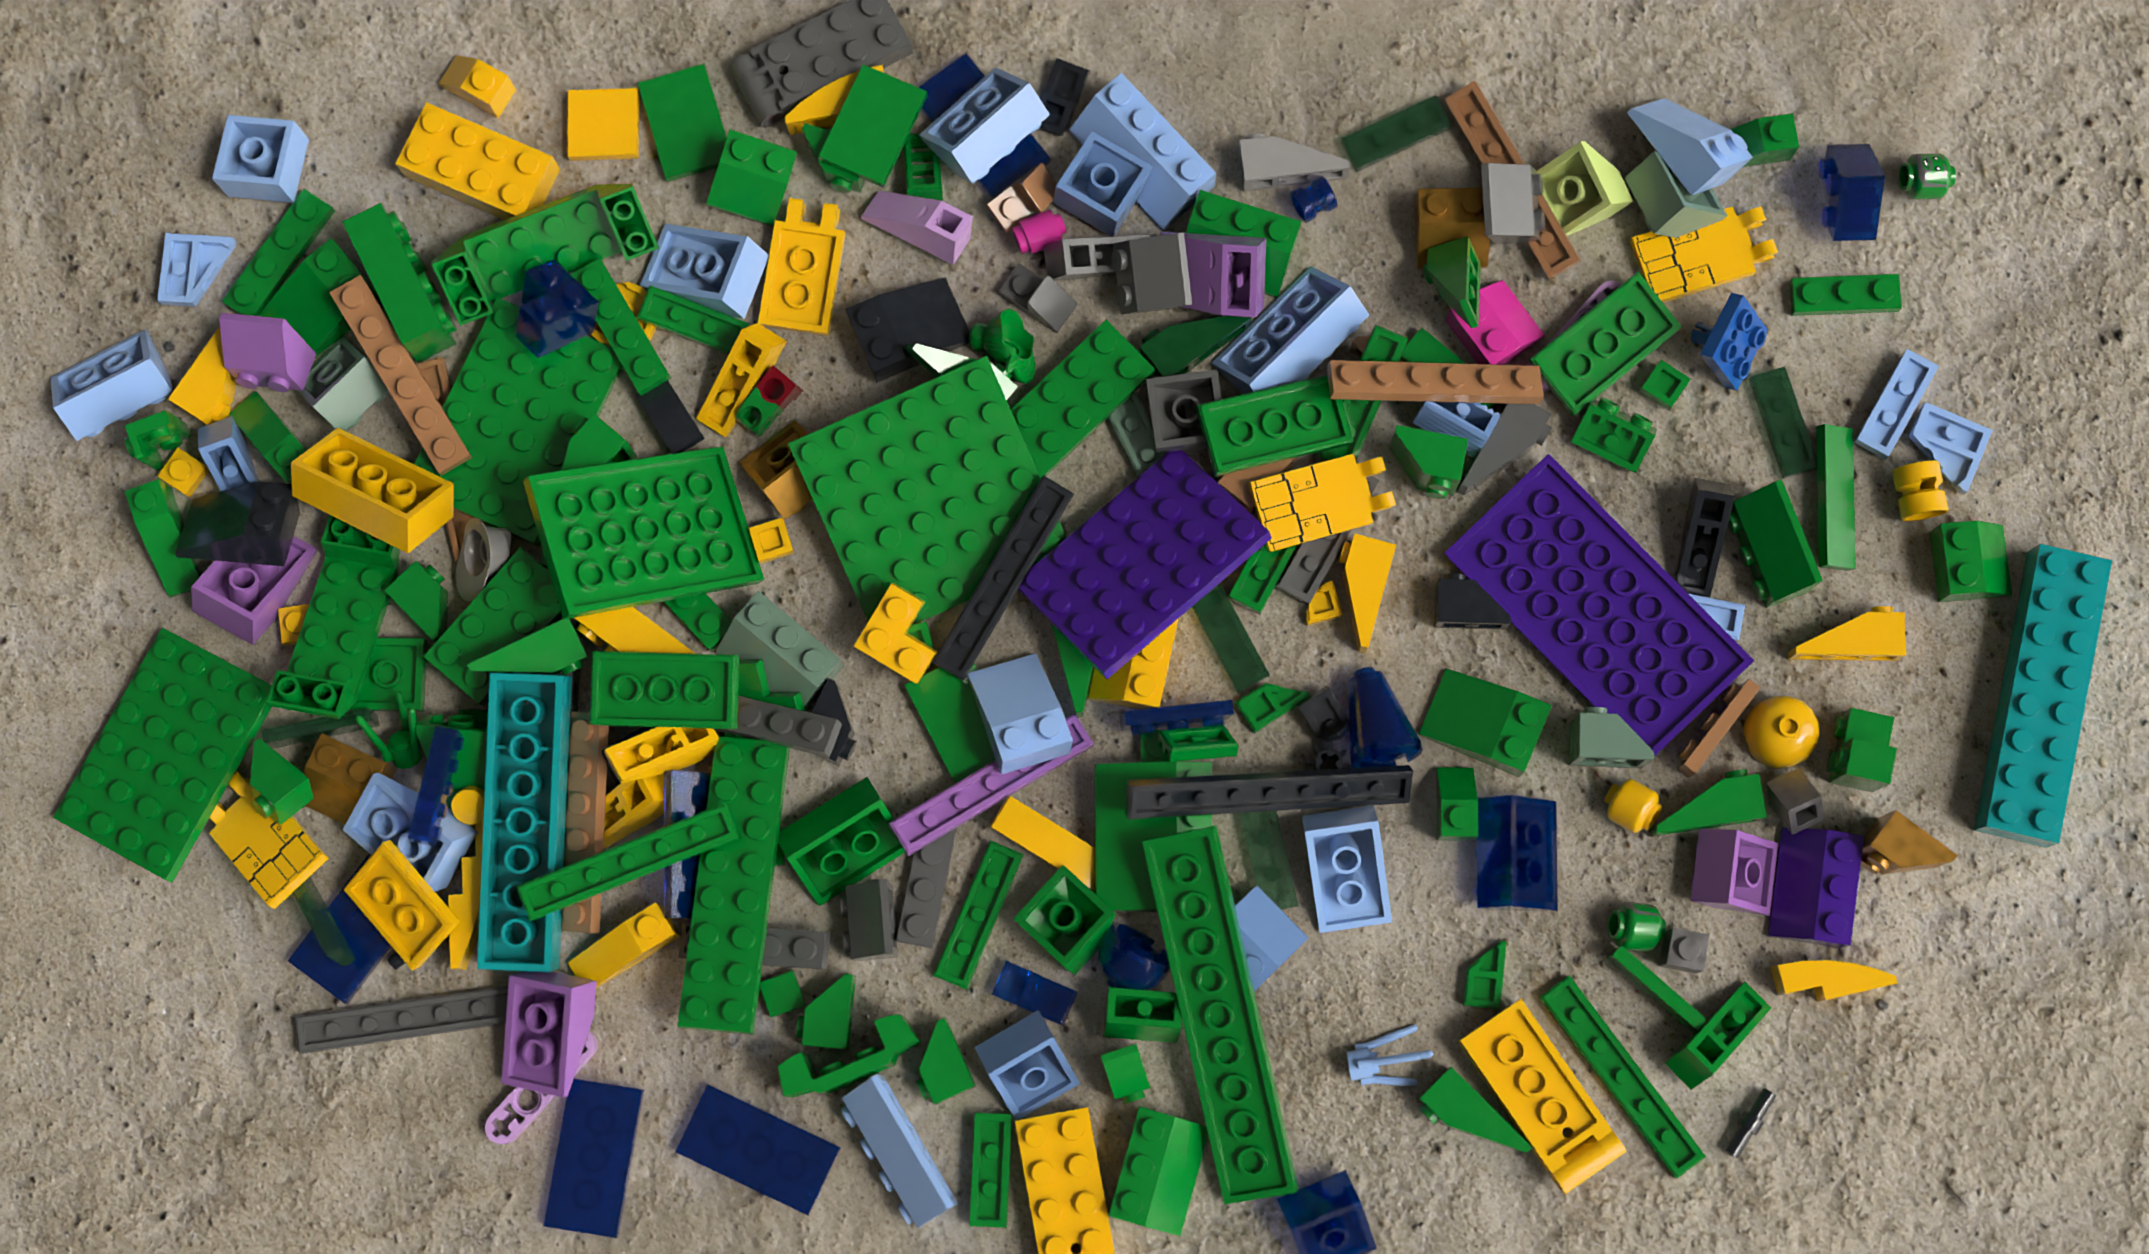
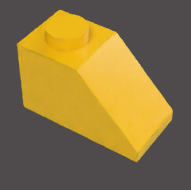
[438,55,516,118]

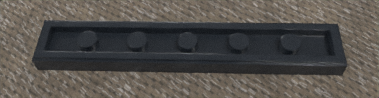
[932,475,1074,680]

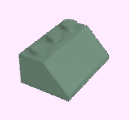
[716,591,844,711]

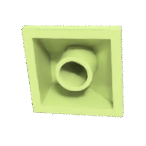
[1536,141,1634,236]

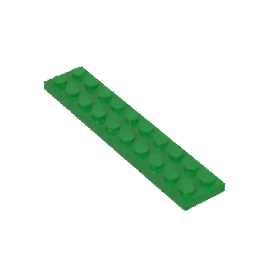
[1142,825,1299,1205]

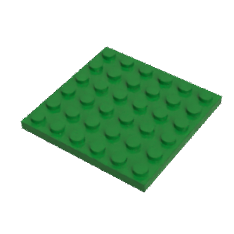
[788,355,1067,625]

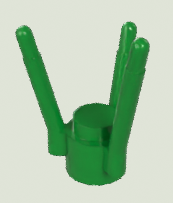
[356,691,423,769]

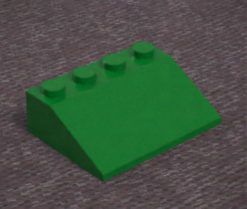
[1094,761,1212,912]

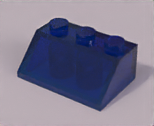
[1476,795,1558,911]

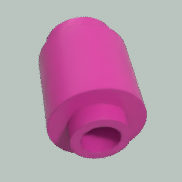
[1012,209,1067,254]

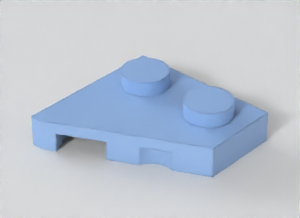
[157,233,236,307]
[1909,402,1993,495]

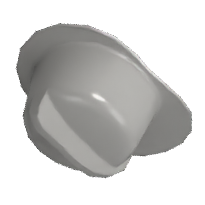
[456,517,511,602]

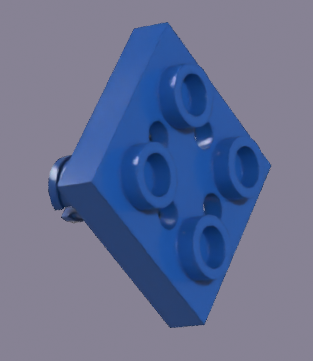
[1691,293,1768,391]

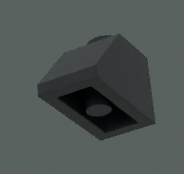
[1434,574,1511,630]
[811,678,857,766]

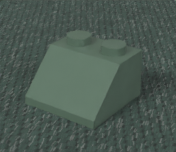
[1625,151,1727,238]
[297,336,388,431]
[1569,707,1654,769]

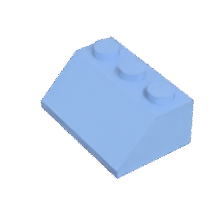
[919,67,1050,184]
[50,329,173,441]

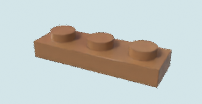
[1677,679,1761,777]

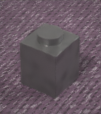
[1766,768,1825,835]
[1659,928,1710,974]

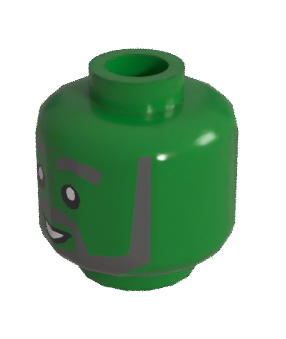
[1899,153,1956,199]
[1608,902,1666,952]

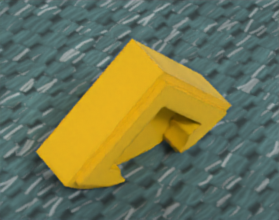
[1306,581,1343,626]

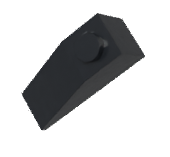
[1675,478,1735,598]

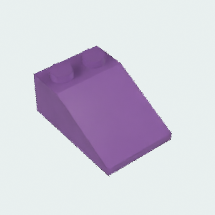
[191,536,317,645]
[501,971,597,1098]

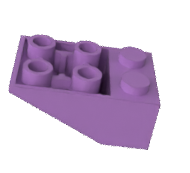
[1160,232,1266,317]

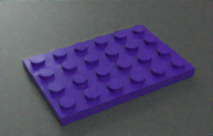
[1018,450,1272,679]

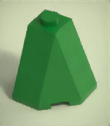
[416,708,488,810]

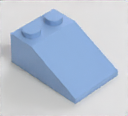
[1627,98,1753,196]
[640,223,769,319]
[967,653,1073,775]
[343,772,478,892]
[1302,805,1392,933]

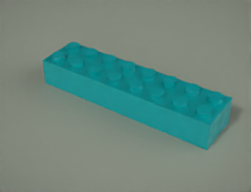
[1974,544,2112,848]
[477,673,572,972]

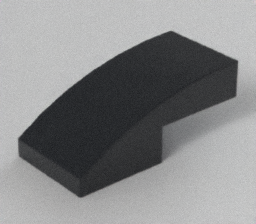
[1039,58,1091,136]
[636,381,705,454]

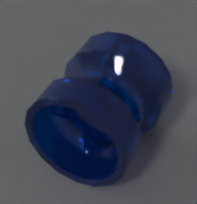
[1290,176,1338,223]

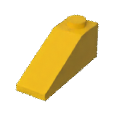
[168,312,236,425]
[696,323,787,438]
[1339,533,1396,654]
[1788,606,1906,661]
[604,727,719,783]
[603,773,680,849]
[568,902,681,989]

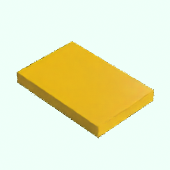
[343,840,460,971]

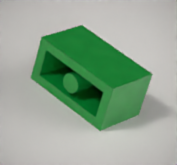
[1103,987,1182,1043]

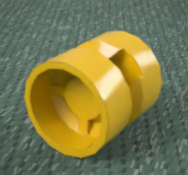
[1892,461,1949,522]

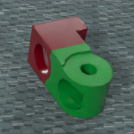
[735,365,804,437]

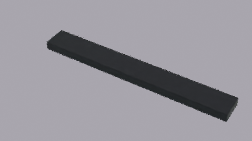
[1125,765,1413,819]

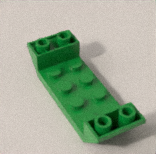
[431,184,659,326]
[266,515,400,719]

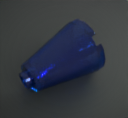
[1348,667,1423,768]

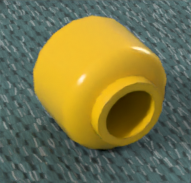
[1604,779,1662,833]

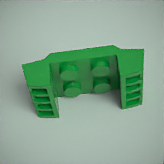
[778,1014,921,1098]

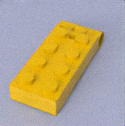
[1457,999,1626,1194]
[1015,1107,1115,1254]

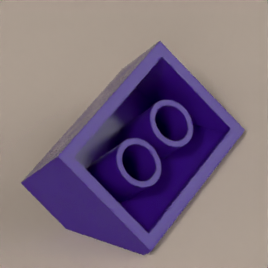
[1767,828,1864,948]

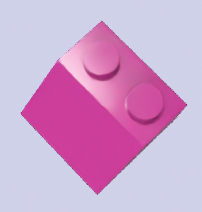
[1445,280,1545,365]

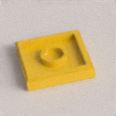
[568,88,639,161]

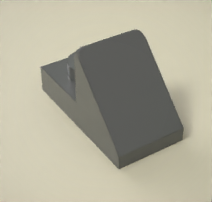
[999,263,1077,333]

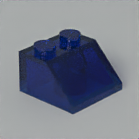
[1277,1170,1377,1254]

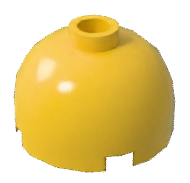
[1743,696,1820,769]

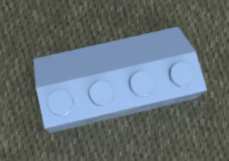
[1069,73,1216,231]
[1212,266,1369,394]
[841,1074,958,1228]

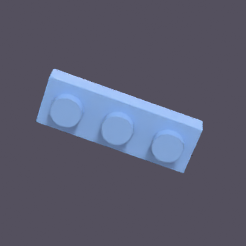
[1854,349,1939,460]

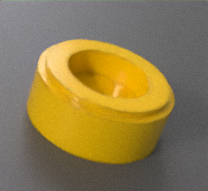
[451,786,485,825]

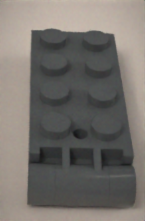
[729,0,913,127]

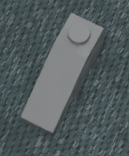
[1238,133,1350,191]

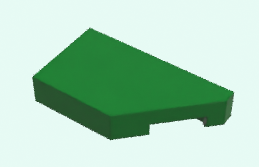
[1235,683,1310,734]
[1462,941,1507,1010]

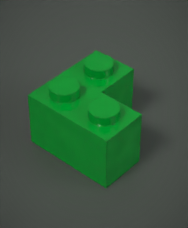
[1826,707,1897,792]

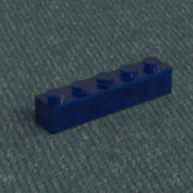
[408,726,464,846]

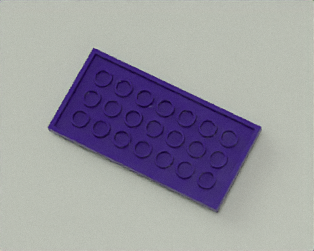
[1444,453,1755,756]

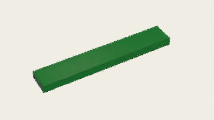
[516,803,740,921]
[1538,975,1706,1179]

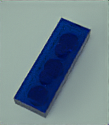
[1119,700,1234,736]

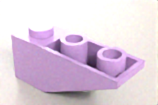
[861,191,973,265]

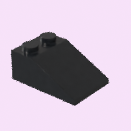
[845,277,970,383]
[175,481,300,566]

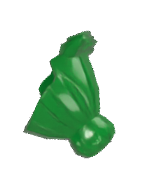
[969,309,1036,384]

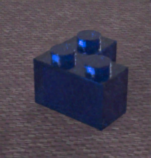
[1819,144,1885,241]
[515,259,599,358]

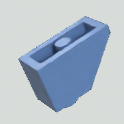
[198,416,259,491]

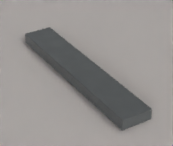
[295,986,509,1054]

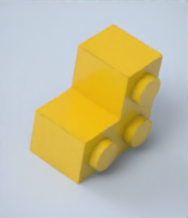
[854,583,938,684]

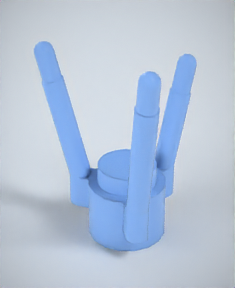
[1346,1024,1433,1086]

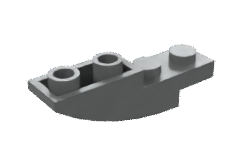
[678,921,830,970]

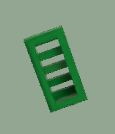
[904,133,943,201]

